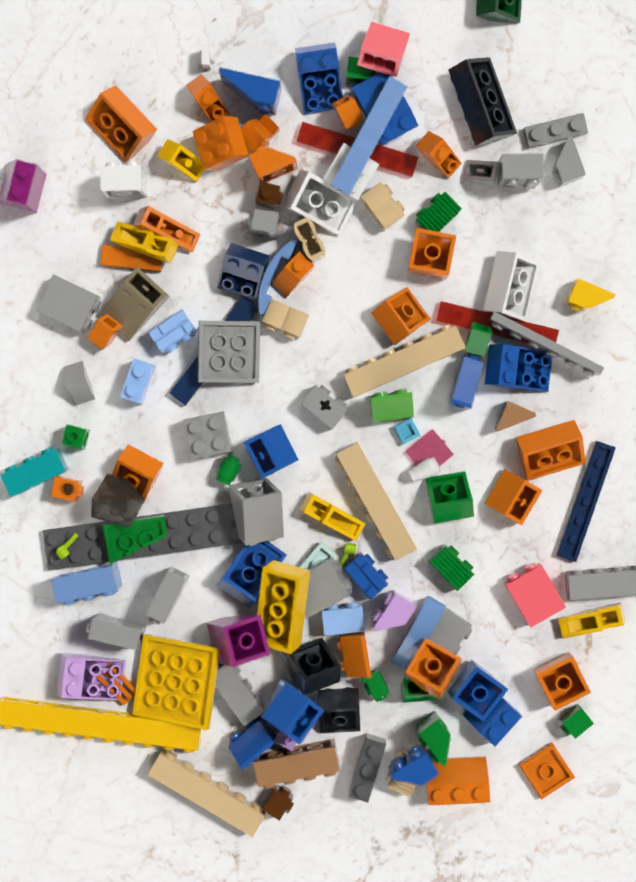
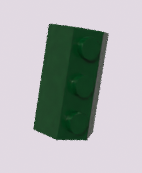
[476,0,522,23]

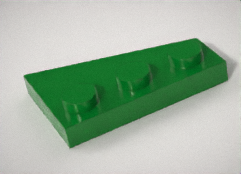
[103,515,168,565]

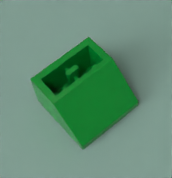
[416,711,451,767]

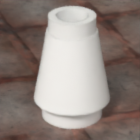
[409,457,441,482]

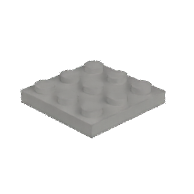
[197,320,260,383]

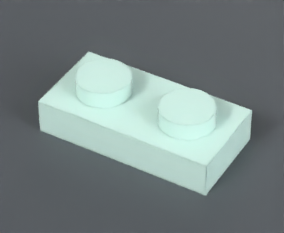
[300,542,336,570]

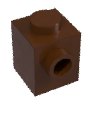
[255,181,283,210]
[262,784,294,821]

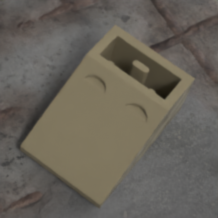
[99,267,170,341]

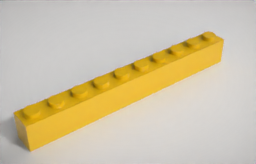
[0,696,202,753]

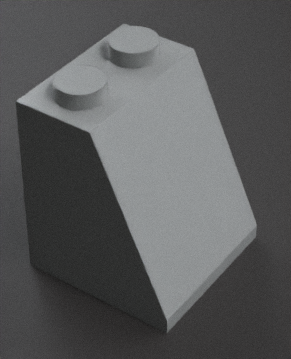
[229,478,284,546]

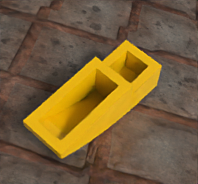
[110,221,179,264]
[299,492,366,541]
[558,602,626,639]

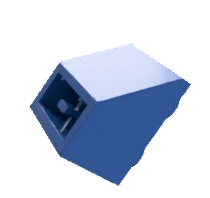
[243,424,299,479]
[261,682,324,745]
[388,745,439,786]

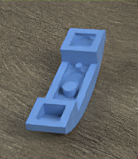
[259,239,298,316]
[390,596,446,670]

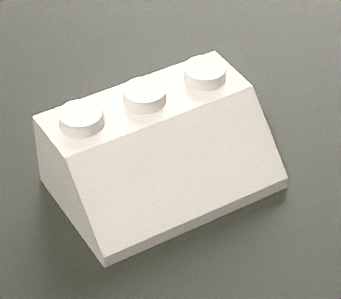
[483,251,540,322]

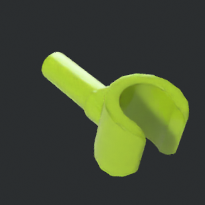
[56,533,78,559]
[340,543,356,569]

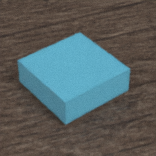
[393,418,421,445]

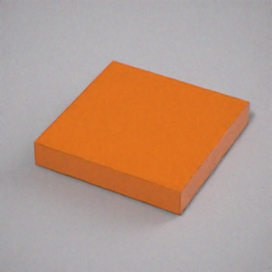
[519,742,575,800]

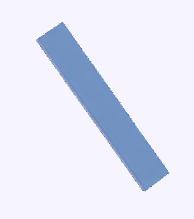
[331,76,408,196]

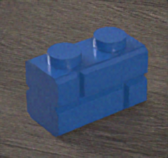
[343,552,388,600]

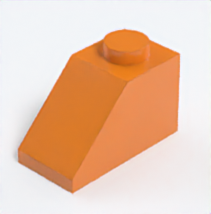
[272,252,314,297]

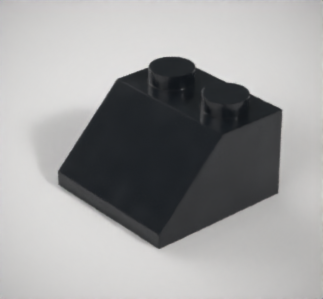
[286,638,341,695]
[318,687,361,733]

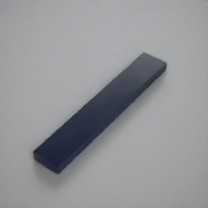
[170,297,259,406]
[556,441,616,562]

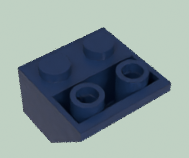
[217,243,270,300]

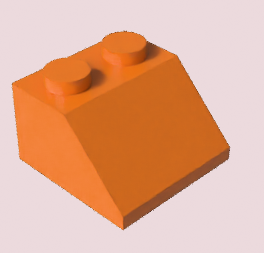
[249,146,298,182]
[407,228,457,279]
[371,287,431,345]
[109,444,164,503]
[337,632,371,678]
[405,638,462,700]

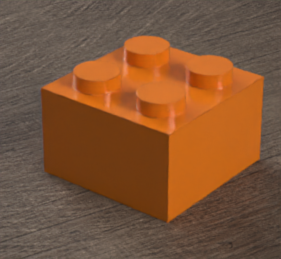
[192,116,249,170]
[533,652,591,711]

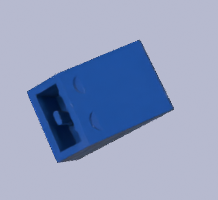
[295,42,343,114]
[485,344,552,392]

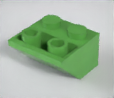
[370,389,414,423]

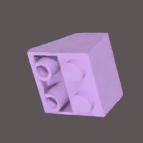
[371,590,417,631]

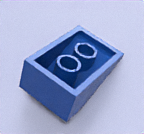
[219,67,281,116]
[351,72,419,145]
[216,541,287,608]

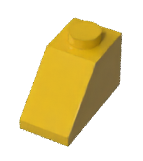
[157,139,204,182]
[565,278,616,312]

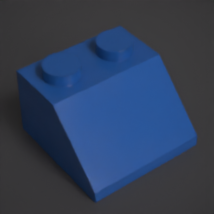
[447,660,508,722]
[462,697,523,746]
[228,717,276,770]

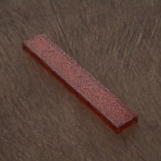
[297,122,419,177]
[436,301,559,344]

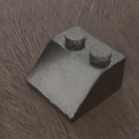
[91,474,145,528]

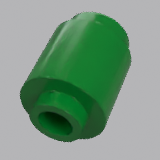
[215,454,242,485]

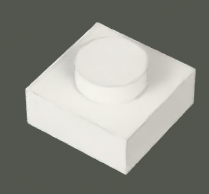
[201,44,215,70]

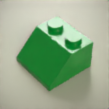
[425,471,474,524]

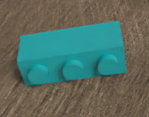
[0,447,69,497]

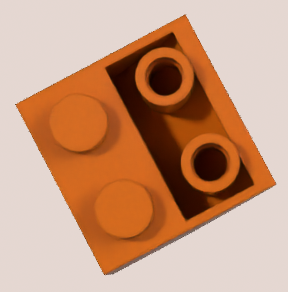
[484,469,543,525]

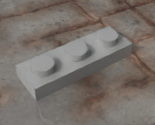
[523,113,588,148]

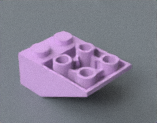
[55,653,125,701]

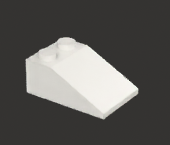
[282,170,358,236]

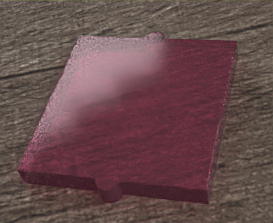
[405,429,454,467]

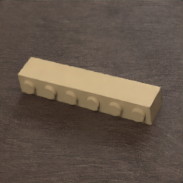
[343,324,466,398]
[335,442,417,561]
[148,750,266,838]

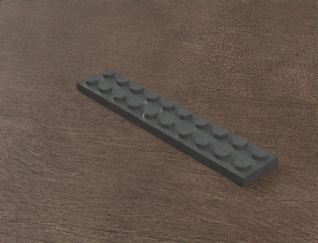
[42,503,243,570]

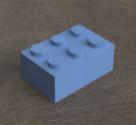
[51,562,123,606]

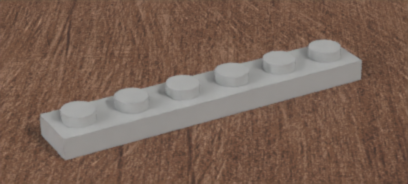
[488,311,604,377]

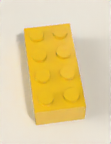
[257,560,311,654]

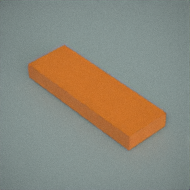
[100,245,163,272]

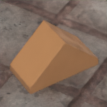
[495,401,536,432]

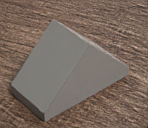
[462,160,500,188]
[63,361,95,405]

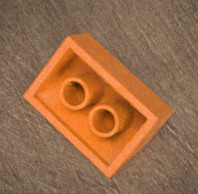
[85,85,158,163]
[516,420,586,481]
[426,756,490,806]

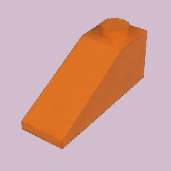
[133,206,200,252]

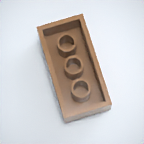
[253,738,340,789]

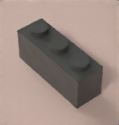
[348,733,386,803]

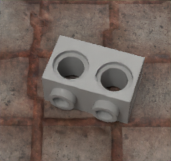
[248,209,280,239]

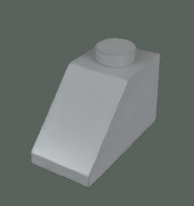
[552,136,586,186]

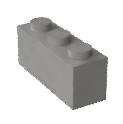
[215,664,265,726]

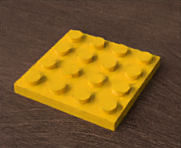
[132,634,220,730]

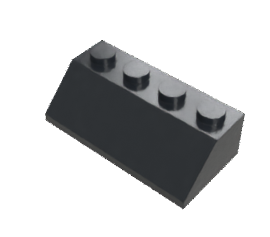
[448,57,517,146]

